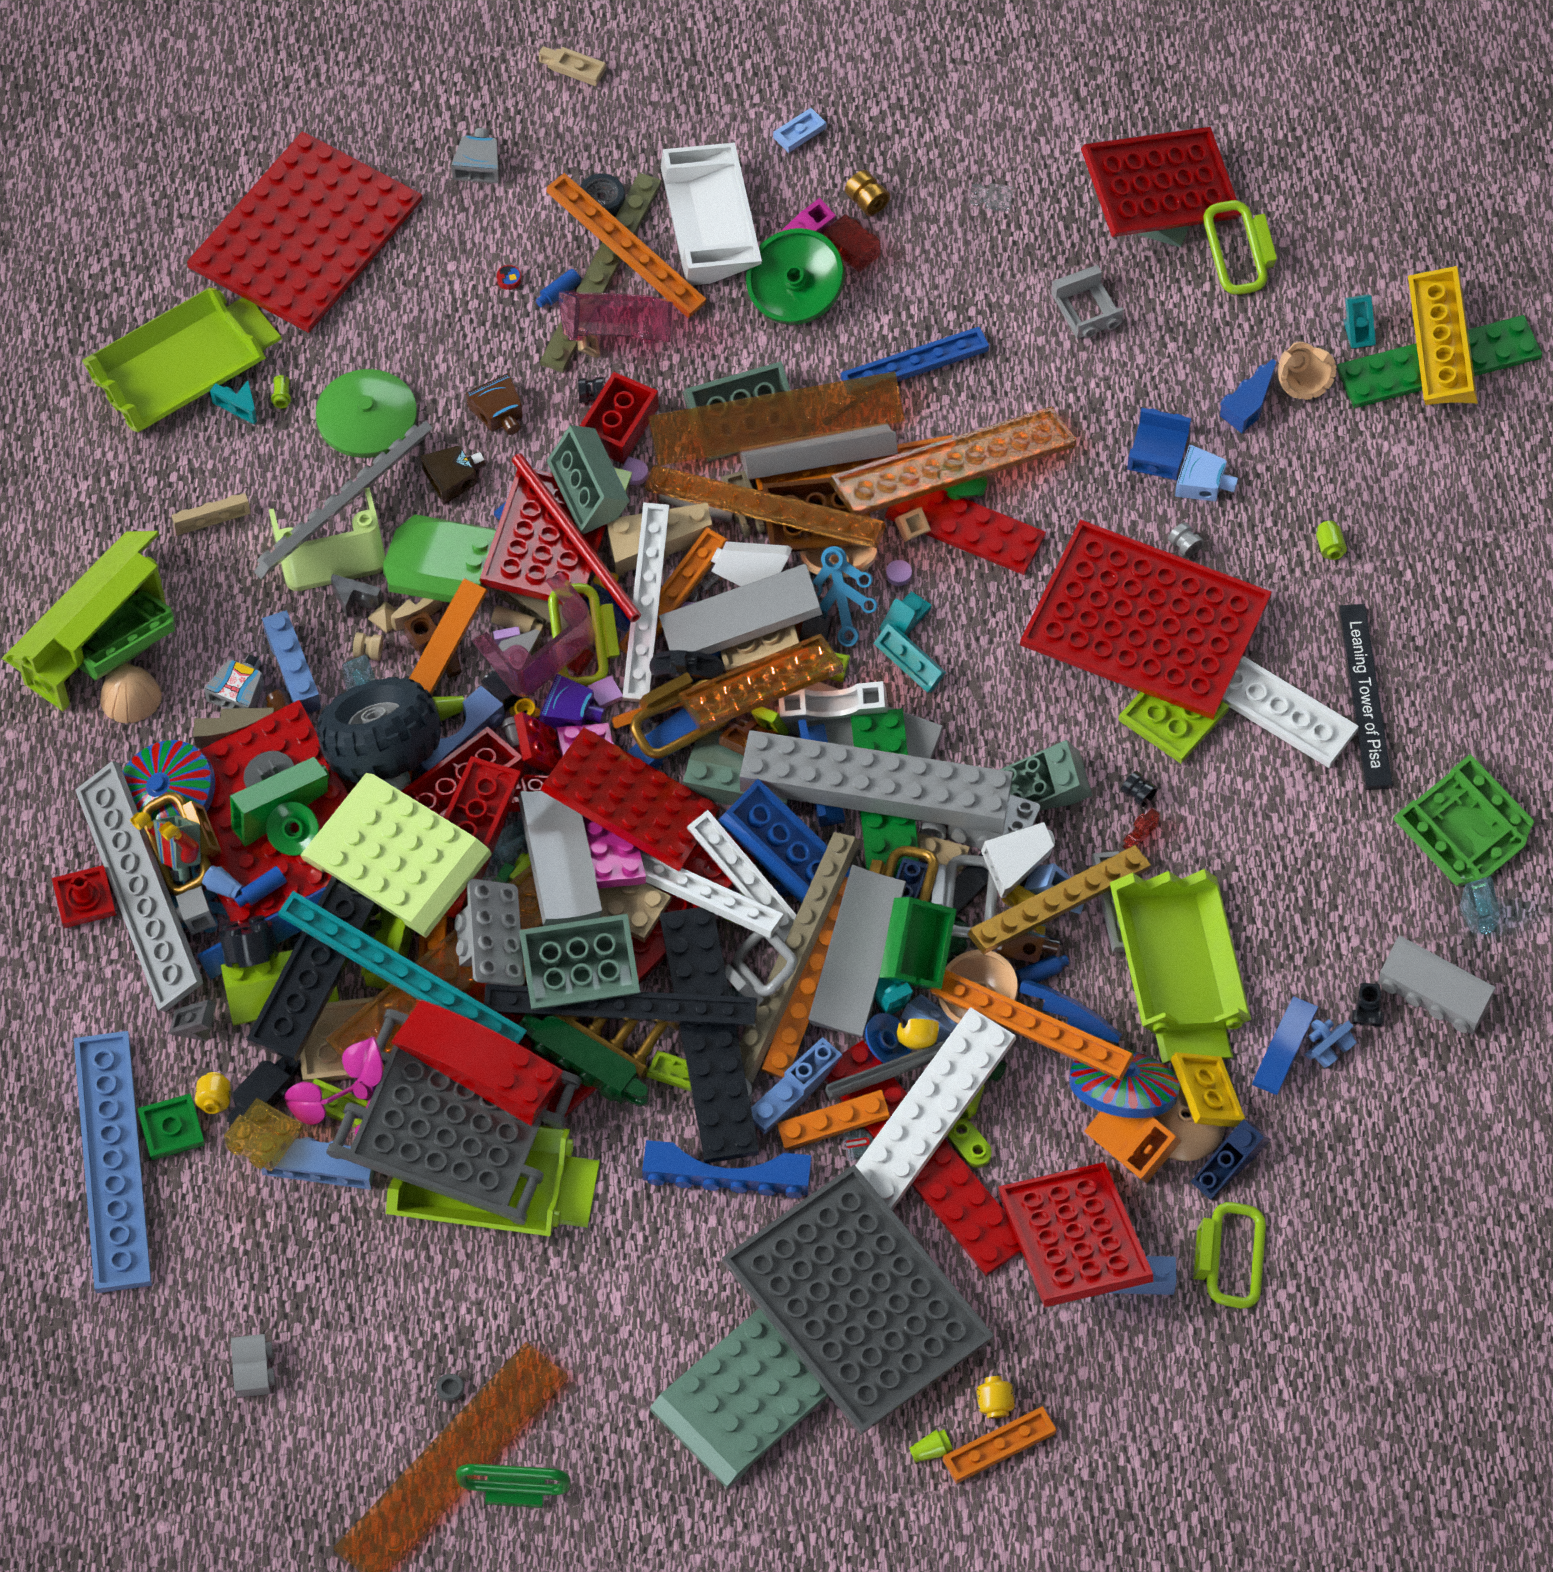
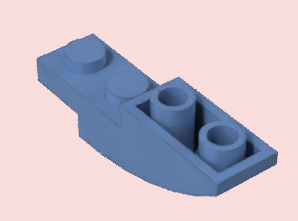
[751,1037,842,1134]

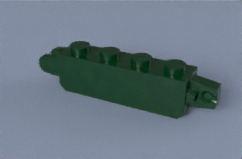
[518,1015,648,1107]

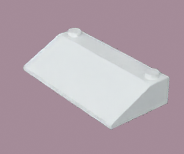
[661,143,762,285]

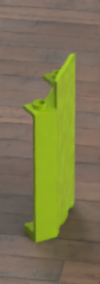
[82,287,282,432]
[1110,869,1251,1063]
[386,1125,600,1236]

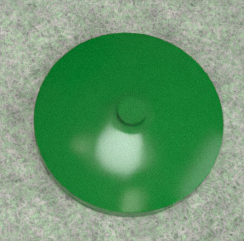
[746,228,845,325]

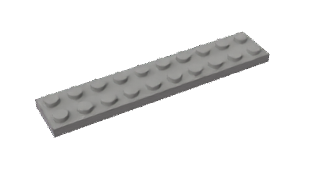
[75,761,204,1012]

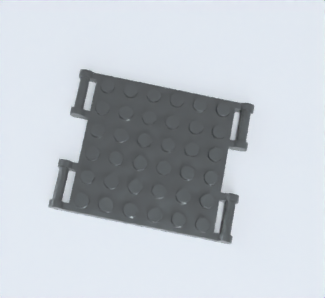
[326,1009,582,1225]

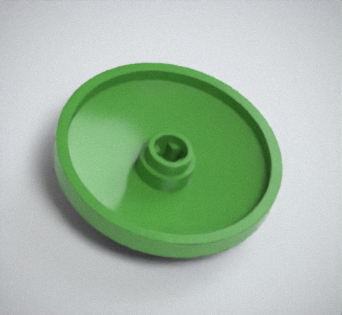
[316,369,417,458]

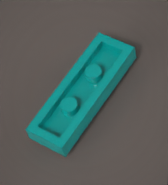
[873,623,947,693]

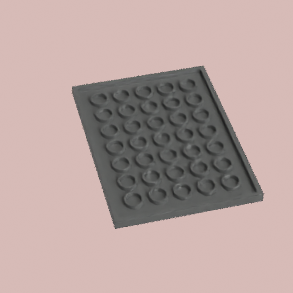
[722,1164,994,1435]

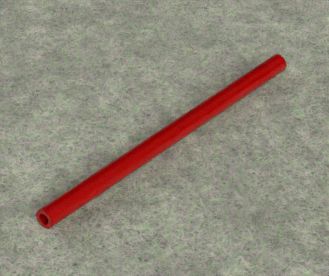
[512,453,641,622]

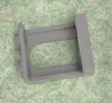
[1051,265,1124,339]

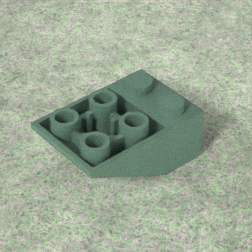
[1000,740,1092,811]

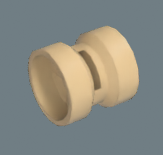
[353,632,384,661]

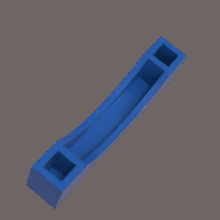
[642,1140,811,1198]

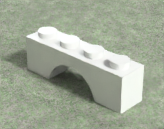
[778,681,888,723]

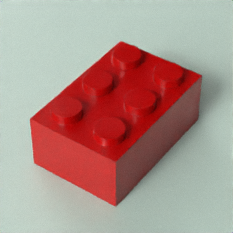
[579,371,659,464]

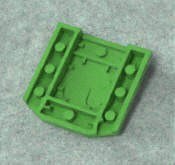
[383,514,496,602]
[78,591,175,680]
[1393,754,1534,887]

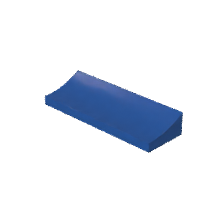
[717,779,851,904]

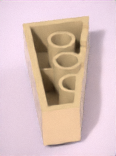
[607,503,712,577]

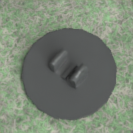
[243,751,294,788]

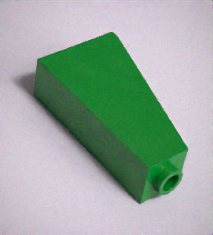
[230,757,330,847]

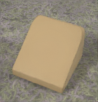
[895,507,931,542]

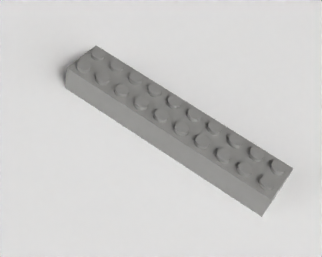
[740,730,1013,833]

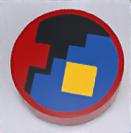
[496,265,522,290]

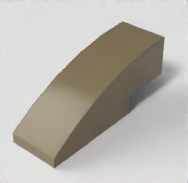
[193,708,274,748]

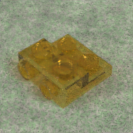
[224,1098,303,1172]

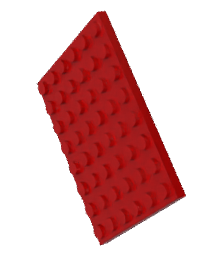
[187,131,423,333]
[1020,519,1272,720]
[199,700,348,924]

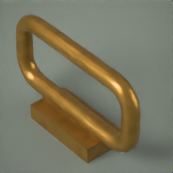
[630,672,732,759]
[141,792,222,896]
[869,846,939,902]

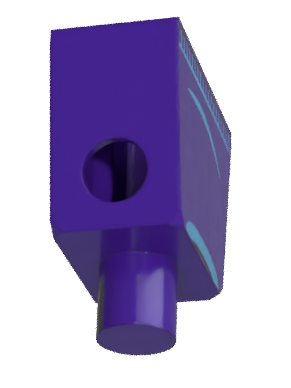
[540,674,605,729]

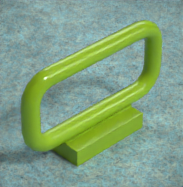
[1203,200,1277,295]
[548,583,620,687]
[1193,1202,1266,1308]

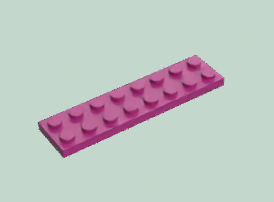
[556,723,646,889]

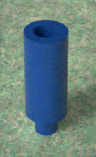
[536,269,582,308]
[235,866,287,908]
[1015,954,1069,986]

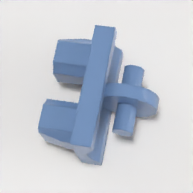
[1305,1019,1357,1068]

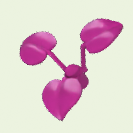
[284,1037,383,1135]

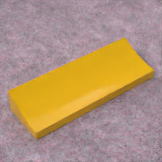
[1408,266,1478,405]

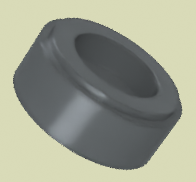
[436,1374,465,1403]

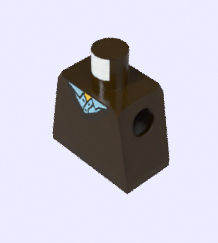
[420,446,485,505]

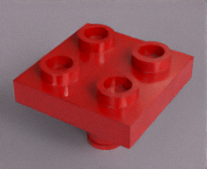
[514,712,561,775]
[51,865,116,929]

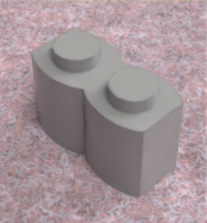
[231,1334,275,1398]

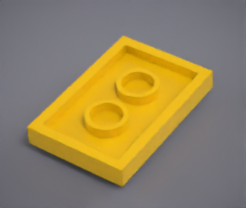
[1171,1052,1246,1127]

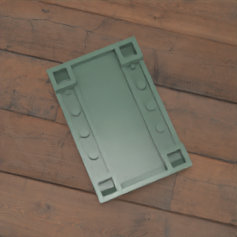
[650,1308,829,1489]

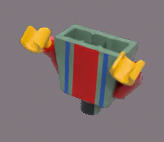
[130,812,201,881]

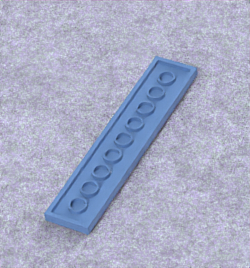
[74,1031,152,1293]

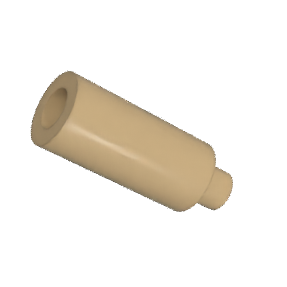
[492,605,544,634]

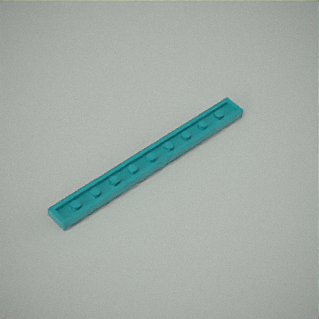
[278,891,527,1044]

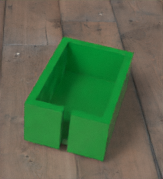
[879,897,957,989]

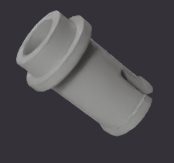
[501,717,520,749]

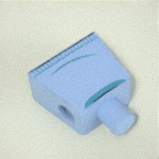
[1175,445,1238,501]

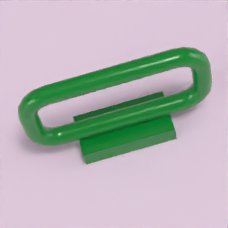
[455,1464,571,1508]

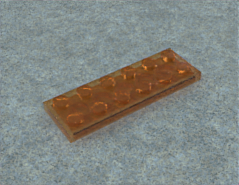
[678,634,844,732]

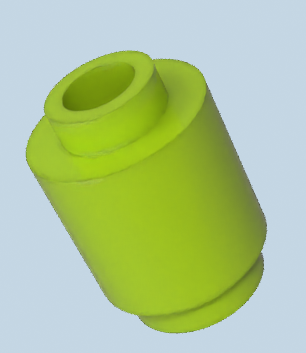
[1316,521,1347,560]

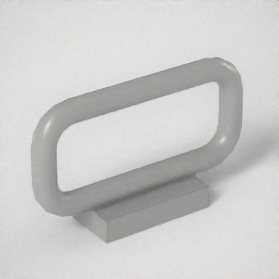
[932,855,998,938]
[725,932,798,1006]

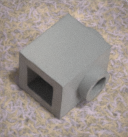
[175,886,216,935]

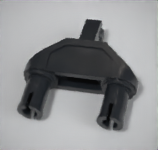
[649,650,725,681]

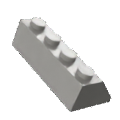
[1378,935,1496,1035]

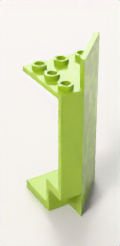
[1,531,166,711]

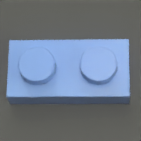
[773,108,826,153]

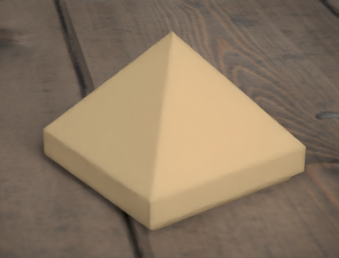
[577,328,600,358]
[368,601,397,633]

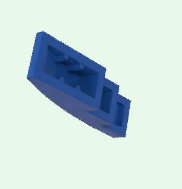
[627,705,705,769]
[1019,979,1122,1043]
[1252,996,1318,1095]

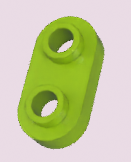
[947,1119,992,1168]

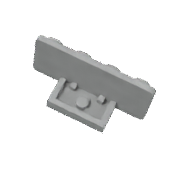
[946,794,1040,850]
[454,879,524,986]

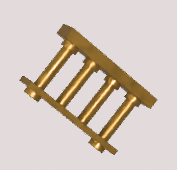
[556,1016,680,1080]

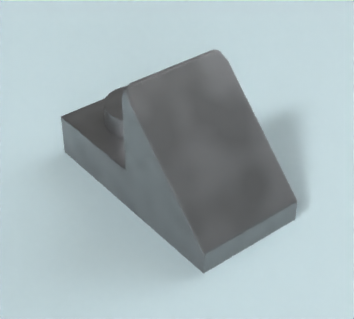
[331,574,383,618]
[168,1000,216,1041]

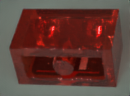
[824,214,881,273]

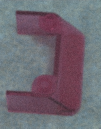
[558,291,673,344]
[472,571,595,697]

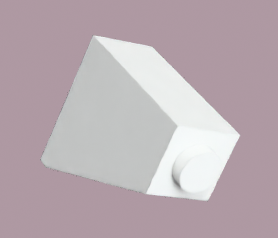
[711,542,792,586]
[981,822,1055,898]

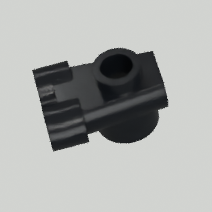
[1351,983,1385,1027]

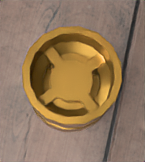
[844,170,890,216]

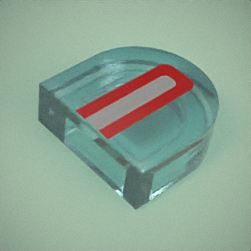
[843,1130,873,1161]

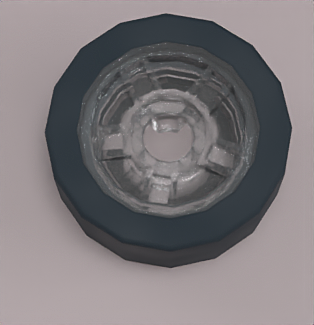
[580,173,625,217]

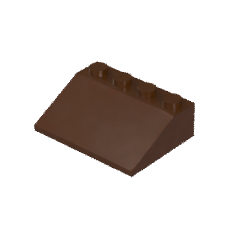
[762,474,873,552]

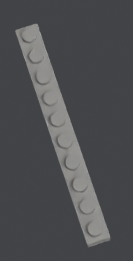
[254,421,432,579]

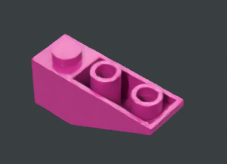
[780,198,836,234]

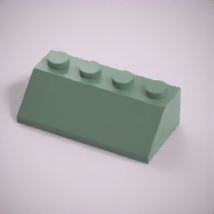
[547,425,630,534]

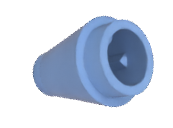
[202,866,244,900]

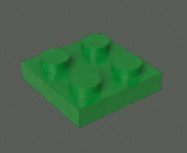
[137,1093,205,1161]

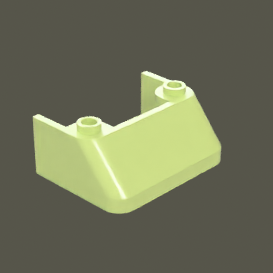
[269,487,386,591]

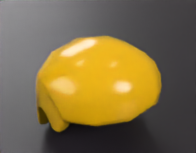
[897,1019,939,1050]

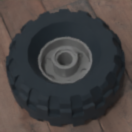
[317,677,442,783]

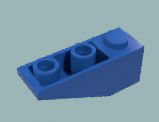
[1220,359,1276,434]

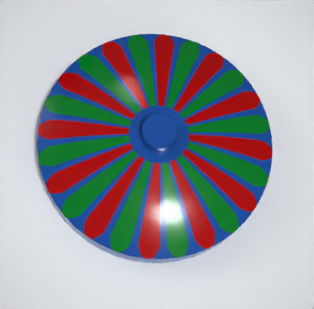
[122,740,215,821]
[1069,1050,1180,1118]

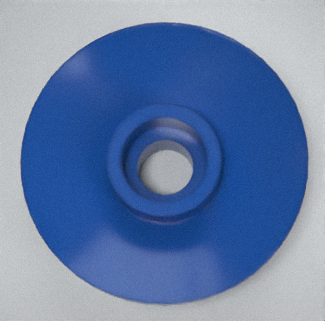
[865,1013,911,1063]

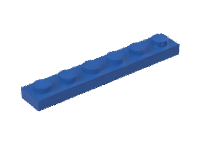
[840,327,989,397]

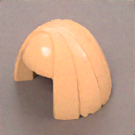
[1278,342,1337,400]
[100,663,162,723]

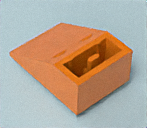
[1084,1111,1182,1183]

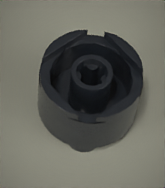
[219,915,279,968]

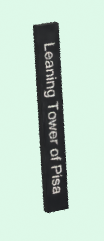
[1339,604,1393,790]

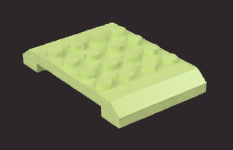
[300,773,492,938]

